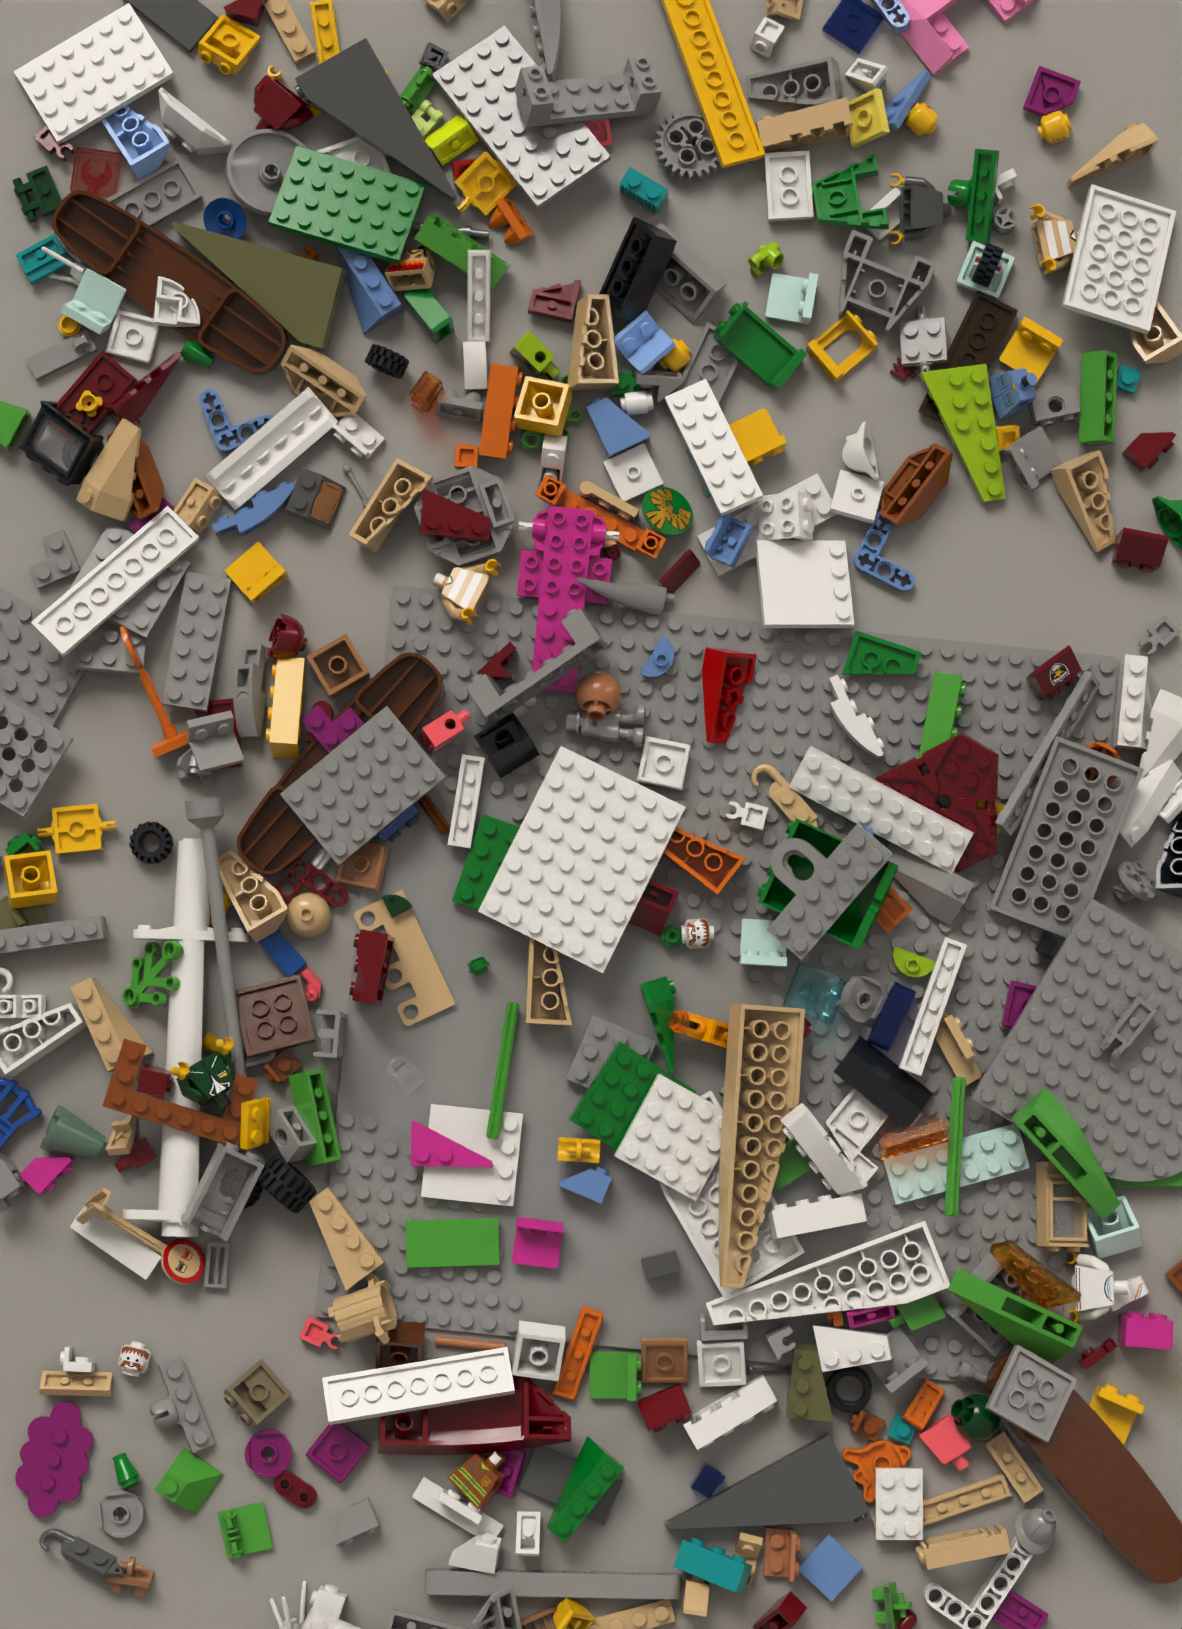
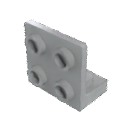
[1002,426,1062,490]
[186,710,244,773]
[869,1327,928,1393]

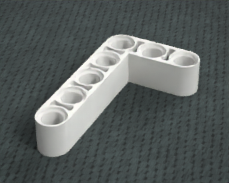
[923,1535,1034,1629]

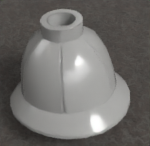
[1015,1508,1056,1555]

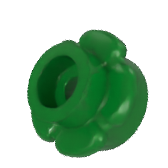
[661,925,682,948]
[468,956,490,976]

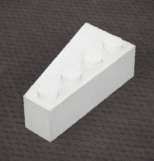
[0,1003,87,1078]

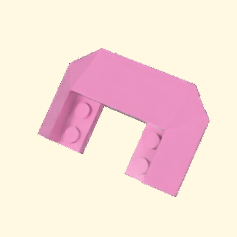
[895,0,1035,75]

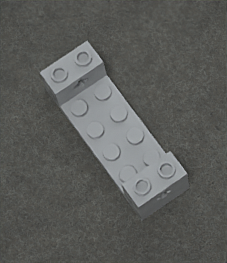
[514,55,662,127]
[466,608,609,723]

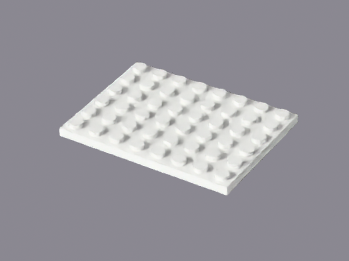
[478,746,686,974]

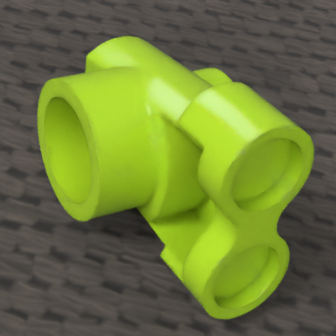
[748,241,785,278]

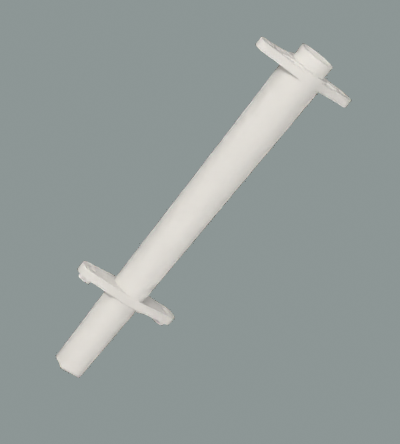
[122,838,249,1237]

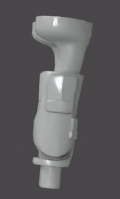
[566,705,646,747]

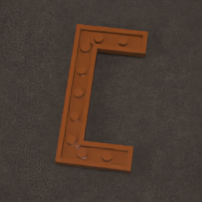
[102,1039,259,1146]

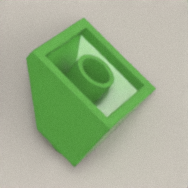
[155,1447,223,1513]

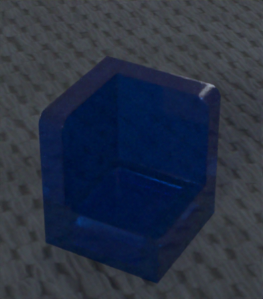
[690,1462,725,1498]

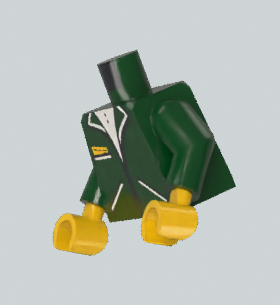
[171,1036,234,1111]

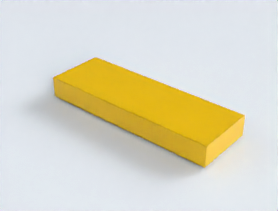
[310,0,340,64]

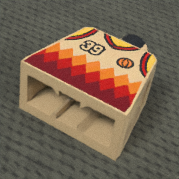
[385,246,436,291]

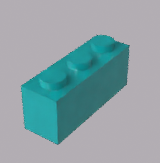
[673,1537,753,1593]

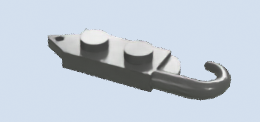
[39,1528,123,1579]

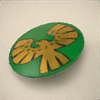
[642,487,693,536]

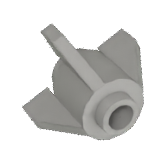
[176,748,214,787]

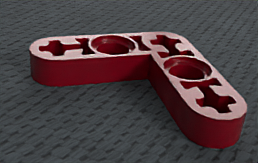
[275,859,349,907]

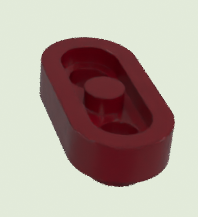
[274,1471,317,1508]

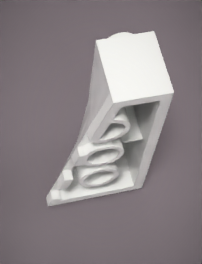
[1113,654,1153,751]
[780,1103,868,1195]

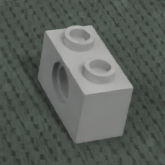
[1028,385,1081,427]
[269,1106,317,1163]

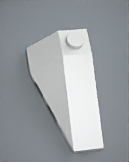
[1139,689,1182,780]

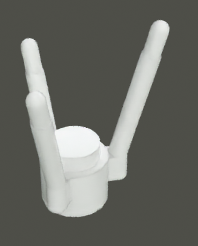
[41,245,93,286]
[269,1581,307,1629]

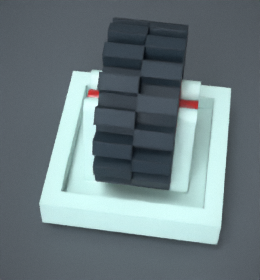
[955,241,1015,300]

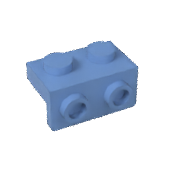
[704,513,754,568]

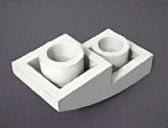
[462,341,487,389]
[0,994,46,1018]

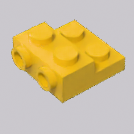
[197,14,261,76]

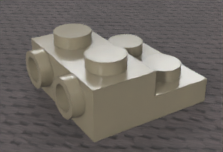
[224,1359,291,1428]

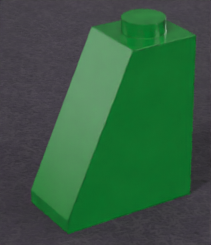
[403,288,454,344]

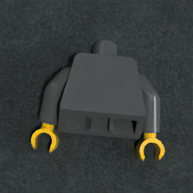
[888,173,952,244]

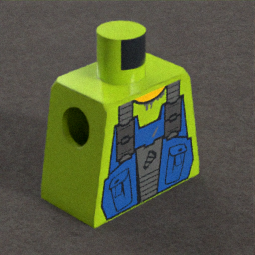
[510,331,560,380]

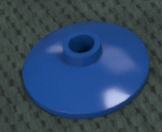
[203,198,247,239]

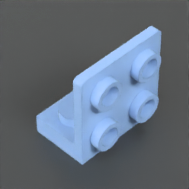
[614,310,676,374]

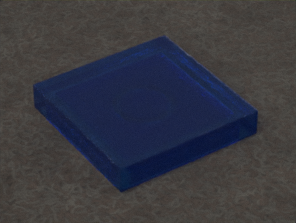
[822,0,884,54]

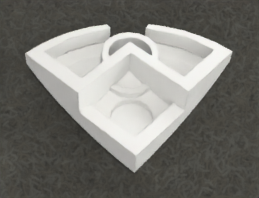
[153,276,200,327]

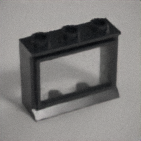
[19,401,104,486]

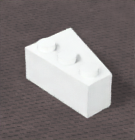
[813,1324,894,1372]

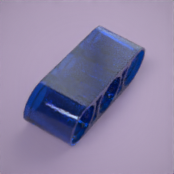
[867,981,916,1052]

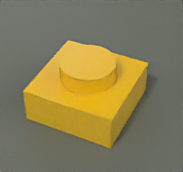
[996,424,1020,451]

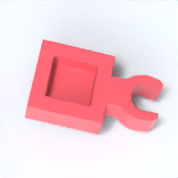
[299,1316,340,1349]

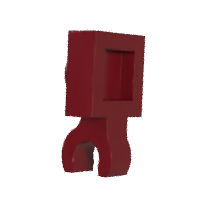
[114,1137,157,1172]

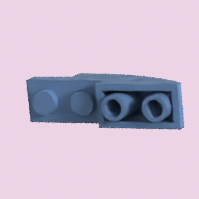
[212,482,295,537]

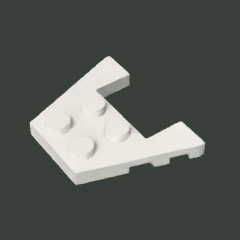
[825,1088,922,1183]

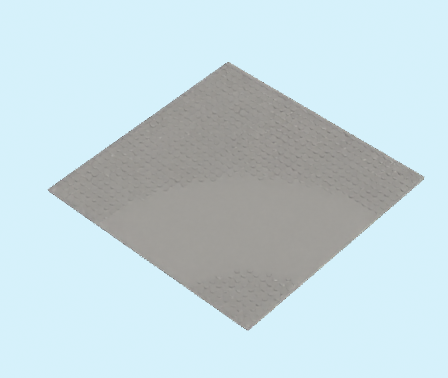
[315,585,1118,1384]

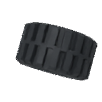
[257,1154,317,1214]

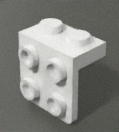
[758,491,814,540]

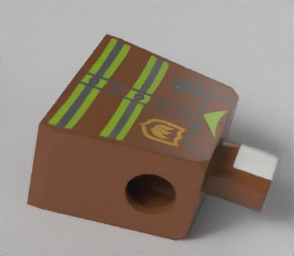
[447,1450,505,1509]

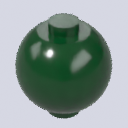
[951,1394,1001,1442]

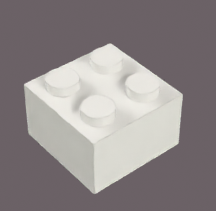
[512,1320,566,1381]

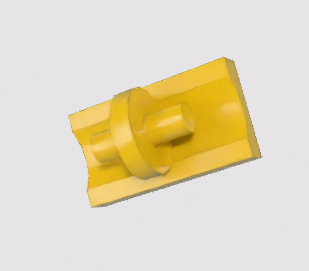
[557,1137,601,1163]

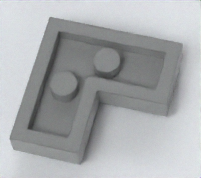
[29,529,80,589]

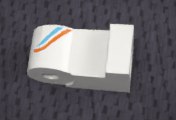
[1110,1275,1149,1312]

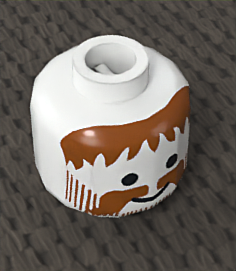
[681,918,714,949]
[118,1341,151,1377]

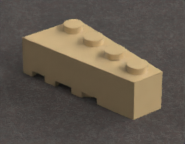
[568,294,619,390]

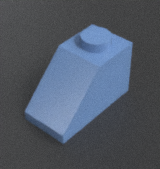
[558,1166,612,1204]

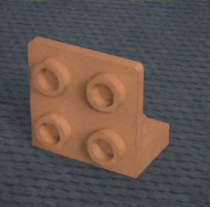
[763,1527,800,1583]

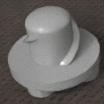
[1114,861,1157,903]

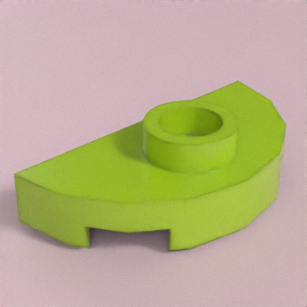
[892,946,935,978]

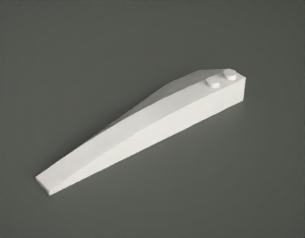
[706,1221,950,1326]

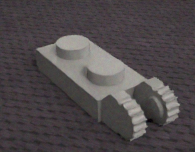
[1099,995,1157,1060]

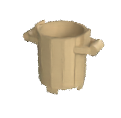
[328,1273,397,1344]

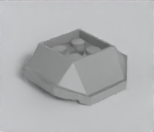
[414,466,516,567]

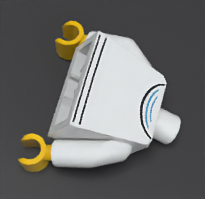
[1067,1252,1128,1323]

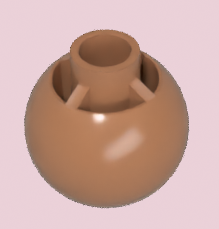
[576,670,622,721]

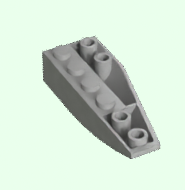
[529,0,562,81]

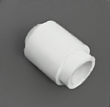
[620,391,654,416]

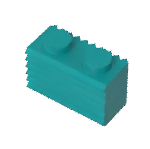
[619,167,668,214]

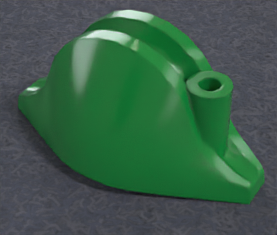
[1152,496,1182,550]

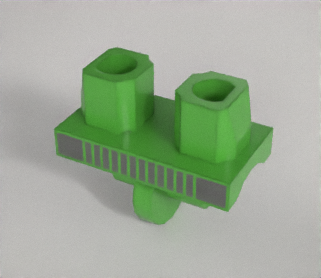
[872,1582,912,1629]

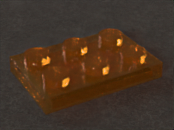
[878,1118,949,1160]

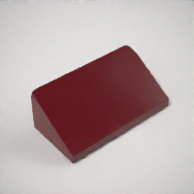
[658,549,700,594]

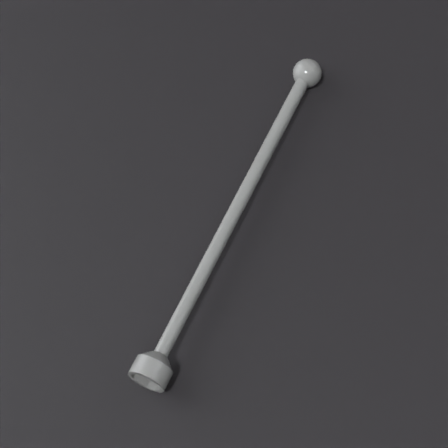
[185,797,266,1178]

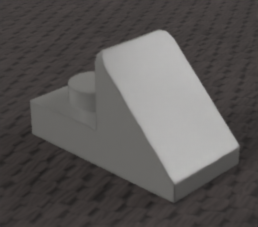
[635,369,683,402]

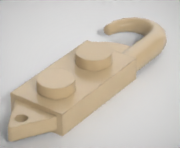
[751,764,818,828]

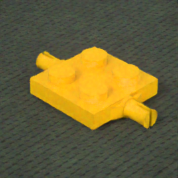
[453,151,516,216]
[37,804,117,854]

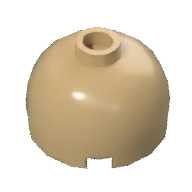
[286,892,331,939]

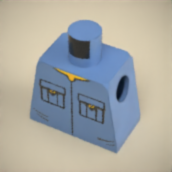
[988,368,1037,419]

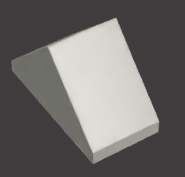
[845,58,888,93]

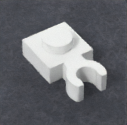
[726,801,768,830]

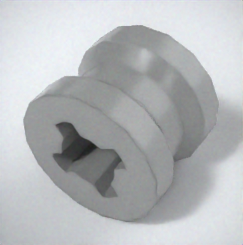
[992,207,1017,234]

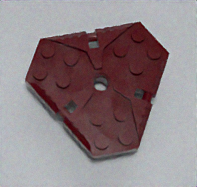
[875,732,999,873]

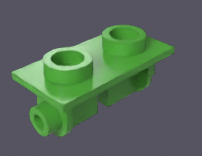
[400,66,436,114]

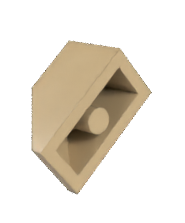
[681,1575,710,1617]

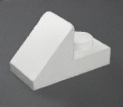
[516,1511,541,1556]

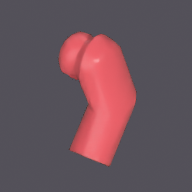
[300,967,322,1002]

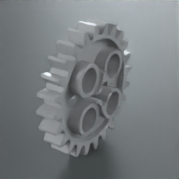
[654,108,721,181]

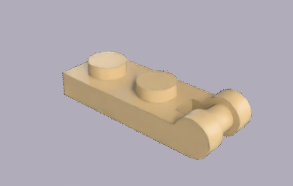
[580,481,639,522]

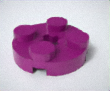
[245,1429,292,1477]

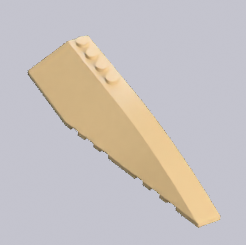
[719,1003,805,1288]

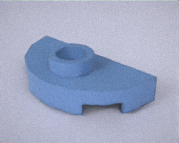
[640,635,674,678]

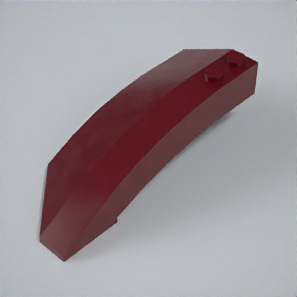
[378,1375,571,1455]

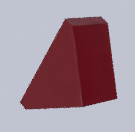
[224,0,267,27]

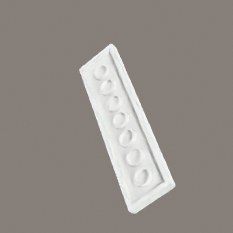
[31,506,199,657]
[789,746,974,874]
[322,1347,515,1425]

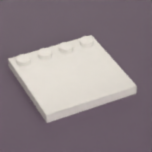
[755,540,854,628]
[421,1104,523,1206]

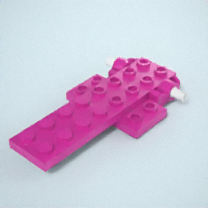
[517,506,620,693]

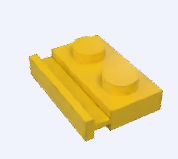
[240,1097,271,1150]

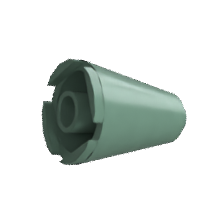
[40,1105,108,1158]

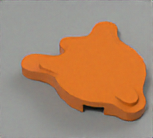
[842,1440,911,1503]

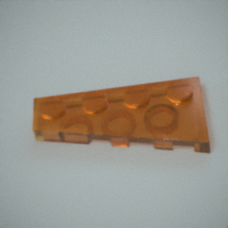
[990,1240,1081,1308]

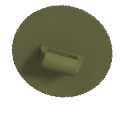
[0,895,47,930]

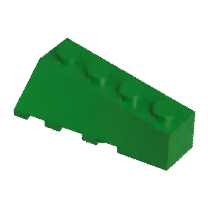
[547,1436,624,1543]

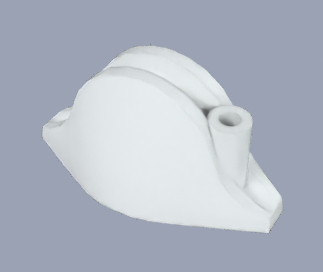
[842,422,879,480]

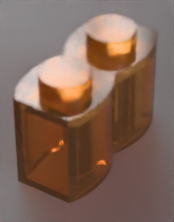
[409,371,444,413]

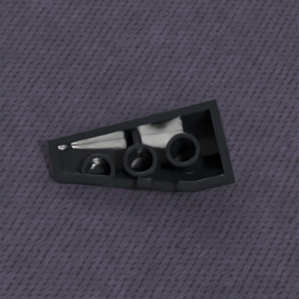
[1156,811,1182,898]

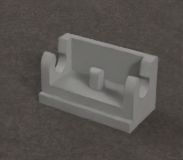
[699,1313,748,1341]
[765,1323,796,1359]

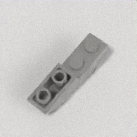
[233,645,267,739]

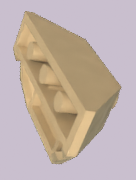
[281,345,367,417]

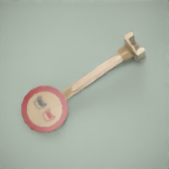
[76,1187,205,1285]

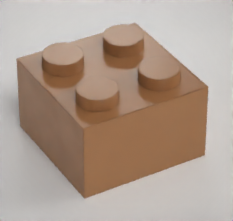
[306,634,371,699]

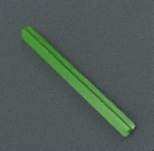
[486,1002,519,1139]
[944,1077,966,1217]

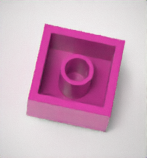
[1117,1311,1174,1350]

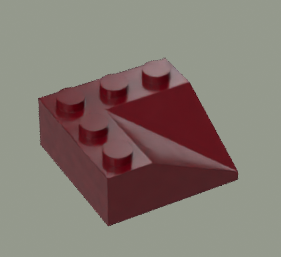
[349,929,394,1006]

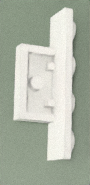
[412,1477,504,1537]

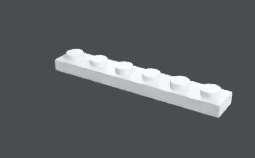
[898,937,967,1076]

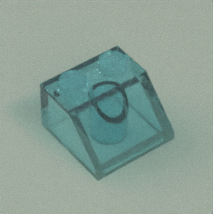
[783,964,848,1025]

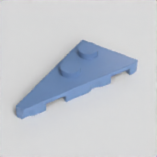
[885,70,932,131]

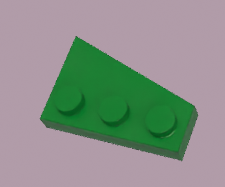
[842,631,922,675]

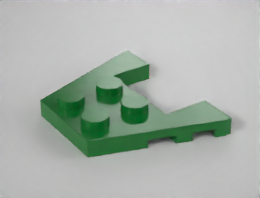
[812,154,889,230]

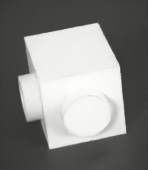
[309,1584,347,1619]

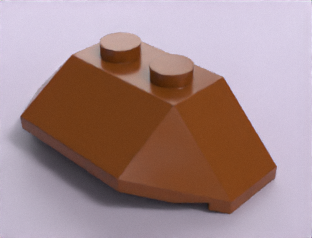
[107,433,165,519]
[881,443,953,526]

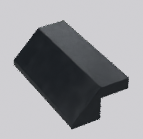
[833,1036,933,1130]

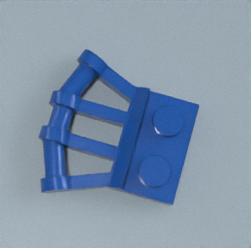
[0,1077,43,1150]

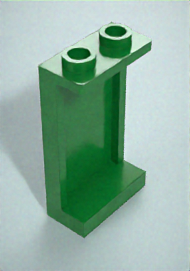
[713,301,807,391]

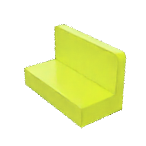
[424,115,479,166]

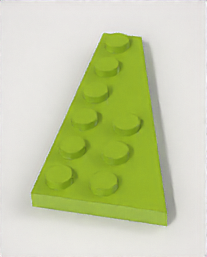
[919,364,1006,503]

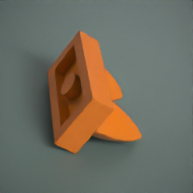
[488,198,535,244]

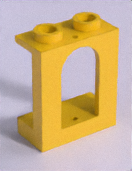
[806,310,878,383]

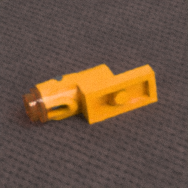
[668,1010,728,1049]

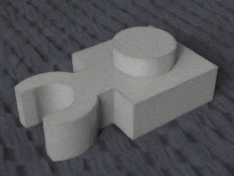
[1138,615,1181,656]

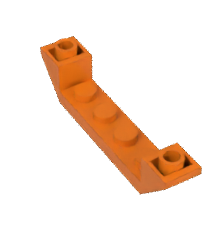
[535,475,666,559]

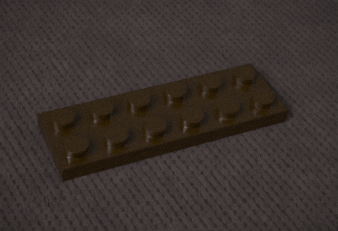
[918,290,1018,424]

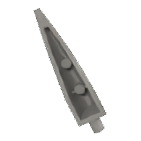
[577,577,674,616]

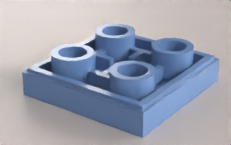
[799,1533,863,1602]

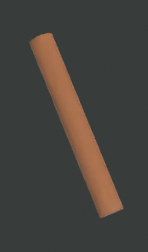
[435,1336,505,1350]

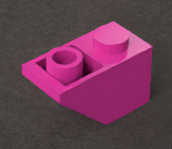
[19,1157,75,1194]

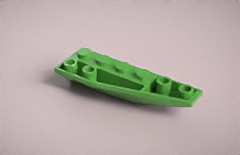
[1011,1087,1120,1220]
[948,1268,1083,1363]

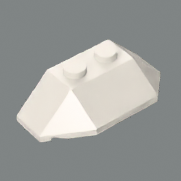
[159,87,233,156]

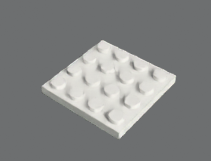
[614,1074,723,1201]

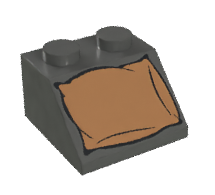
[285,468,347,530]

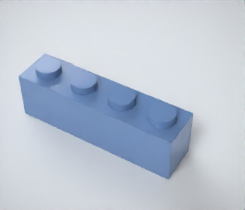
[335,246,403,335]

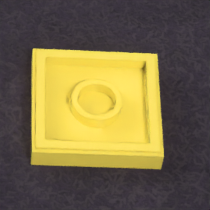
[848,88,890,148]

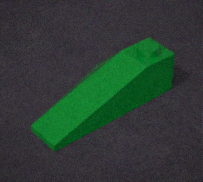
[640,976,677,1073]

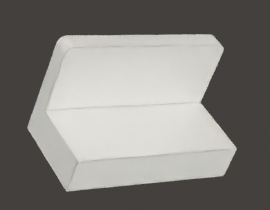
[866,187,900,241]

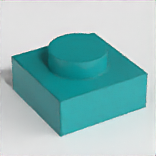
[1117,364,1142,395]
[887,1413,916,1445]

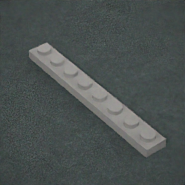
[995,671,1100,836]

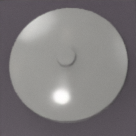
[225,129,306,216]

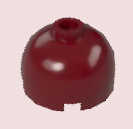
[266,613,307,660]

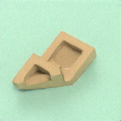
[105,1114,137,1156]

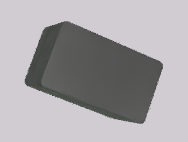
[641,1250,681,1279]

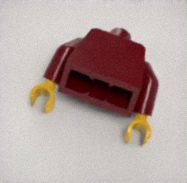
[254,66,323,130]

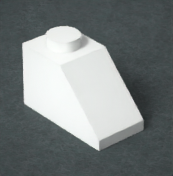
[448,1534,502,1574]

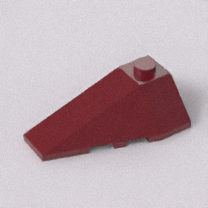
[105,352,182,426]

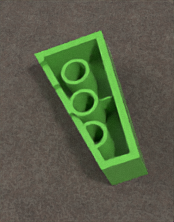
[414,214,511,289]

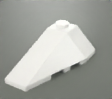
[1098,759,1182,848]

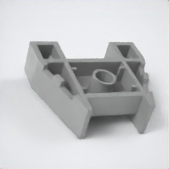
[838,229,937,335]

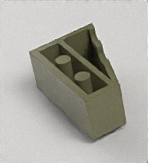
[786,1342,834,1423]

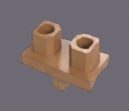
[107,1556,154,1597]

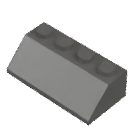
[656,223,728,323]

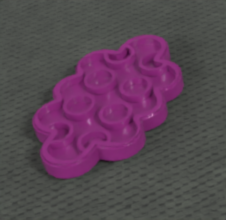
[15,1401,94,1517]

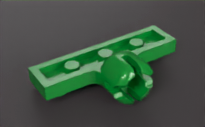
[947,149,999,243]

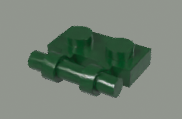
[12,165,62,223]

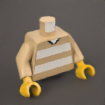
[1029,204,1079,275]
[433,559,501,625]

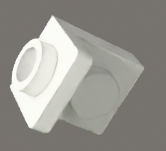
[750,17,785,58]
[994,168,1017,205]
[60,1346,95,1372]

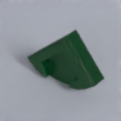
[382,894,413,918]

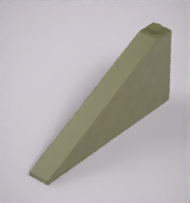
[171,221,348,351]

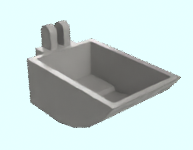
[0,1151,28,1214]

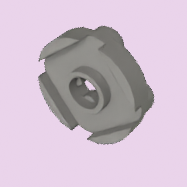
[839,976,885,1023]
[96,1489,145,1538]

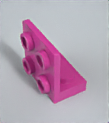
[512,1217,564,1269]

